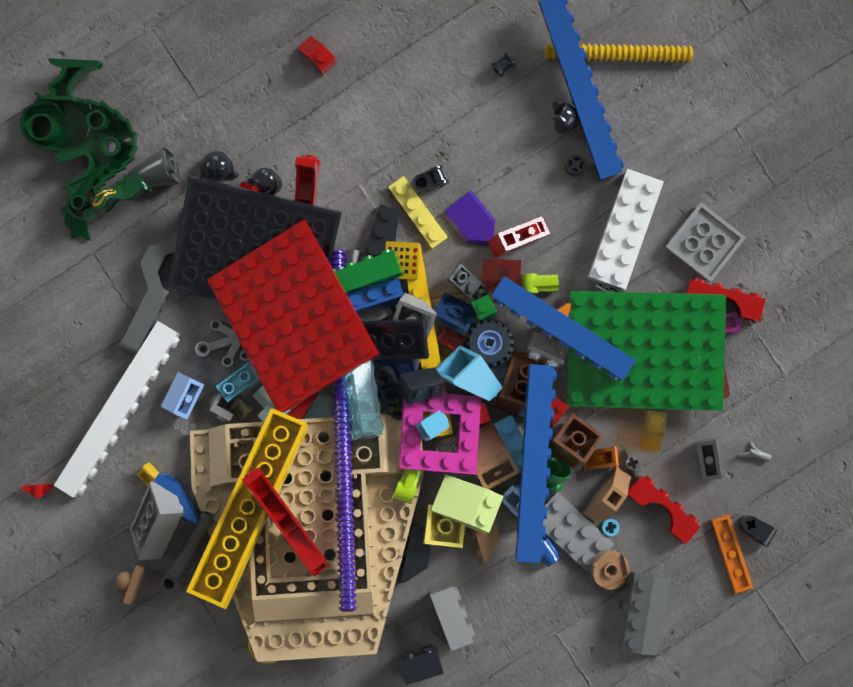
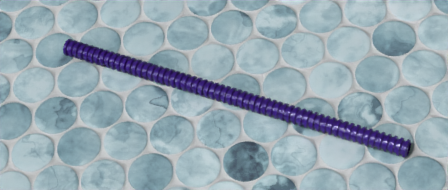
[331,250,357,612]

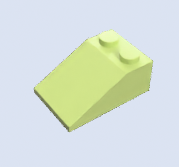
[430,474,503,534]

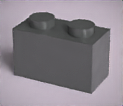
[696,437,725,481]

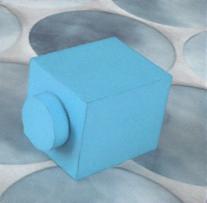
[415,410,450,441]

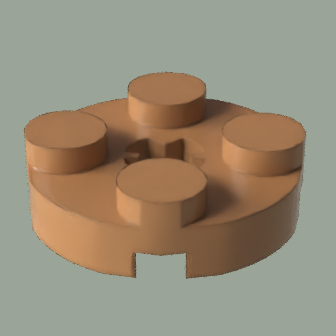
[591,550,630,590]

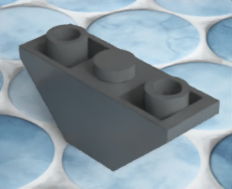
[447,262,492,302]

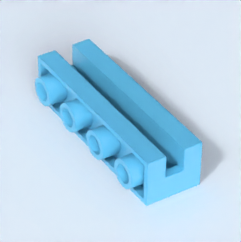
[216,361,260,403]

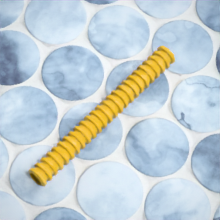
[545,43,693,63]

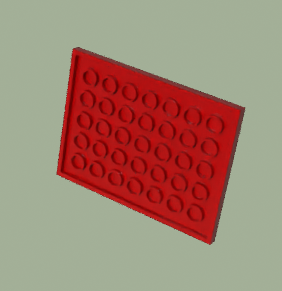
[207,220,380,413]

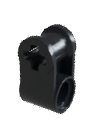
[412,165,450,194]
[738,515,778,547]

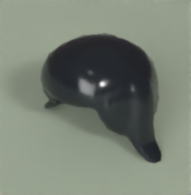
[552,102,577,134]
[199,151,239,180]
[248,167,283,195]

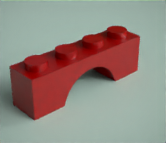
[685,278,766,323]
[627,475,701,544]

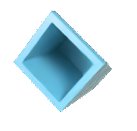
[436,346,503,401]

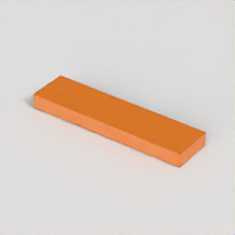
[710,514,753,594]

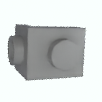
[209,393,235,423]

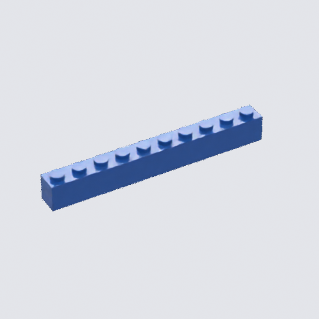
[537,0,624,180]
[515,364,557,563]

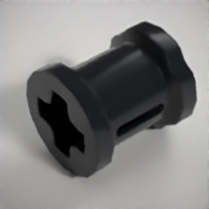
[491,52,516,77]

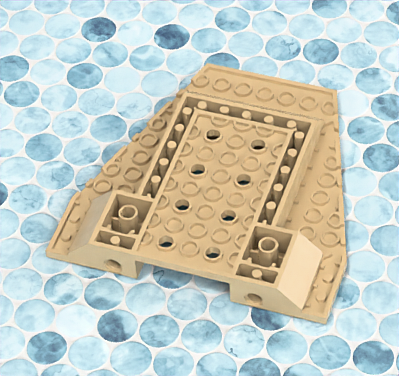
[190,414,424,662]

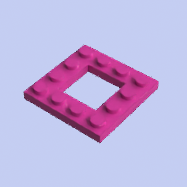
[398,393,481,475]

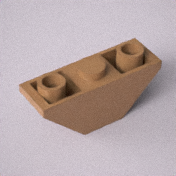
[583,467,631,524]
[470,518,501,562]

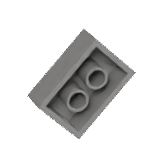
[430,584,475,651]

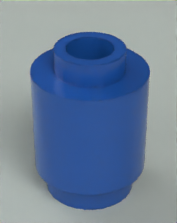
[541,538,559,567]

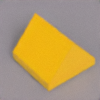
[137,462,159,486]

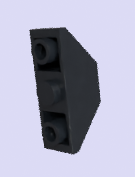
[398,524,432,583]

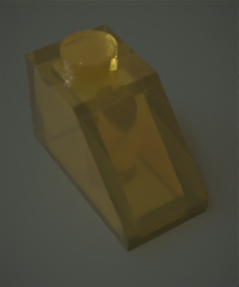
[640,410,667,452]

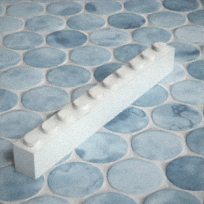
[54,321,180,498]

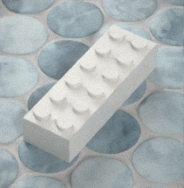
[587,169,664,292]

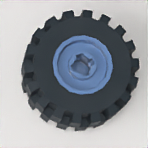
[466,319,514,369]

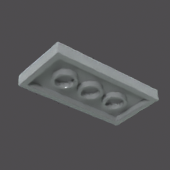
[543,492,614,573]

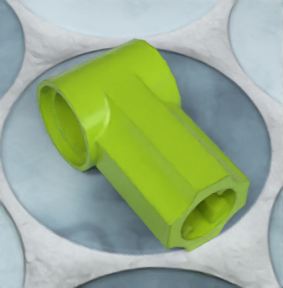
[520,274,559,294]
[393,469,422,504]

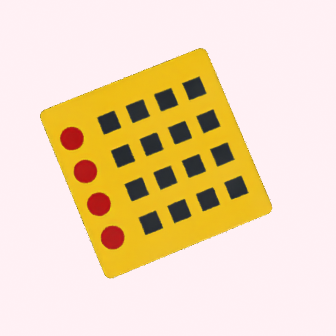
[385,241,420,280]

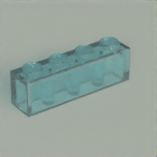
[343,360,384,440]

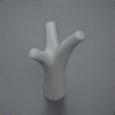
[739,442,771,462]

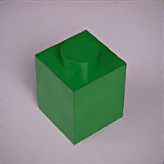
[471,294,500,321]

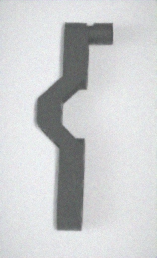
[119,230,179,356]

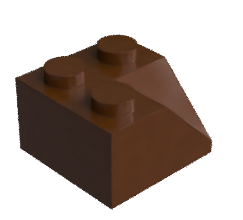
[548,413,604,472]

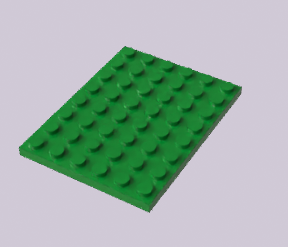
[567,291,726,411]

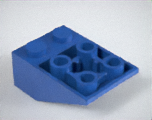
[154,473,201,525]

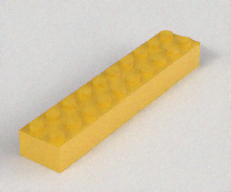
[186,408,309,609]

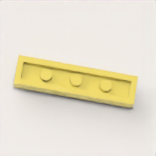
[388,176,448,249]

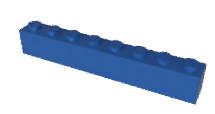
[492,276,636,381]

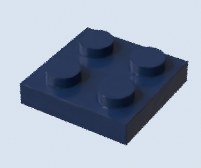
[434,292,476,336]

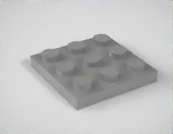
[665,202,746,283]

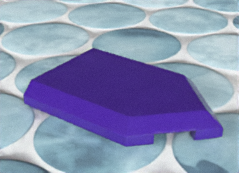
[442,190,495,246]

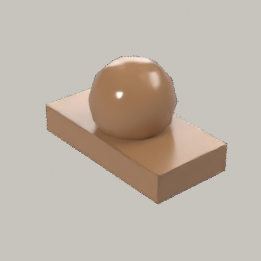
[116,564,146,605]

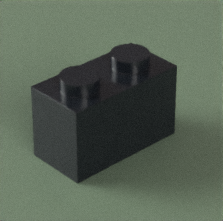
[397,367,445,404]

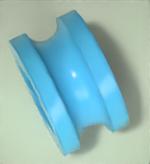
[601,519,619,536]

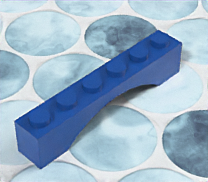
[347,278,404,313]

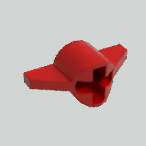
[22,484,54,498]

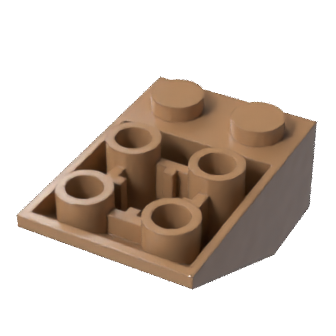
[476,421,520,489]

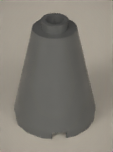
[128,147,182,188]

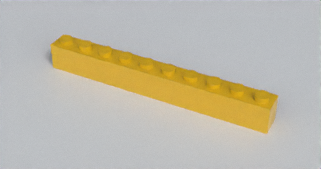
[407,245,453,437]

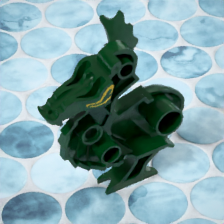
[19,58,152,241]

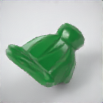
[546,453,571,492]

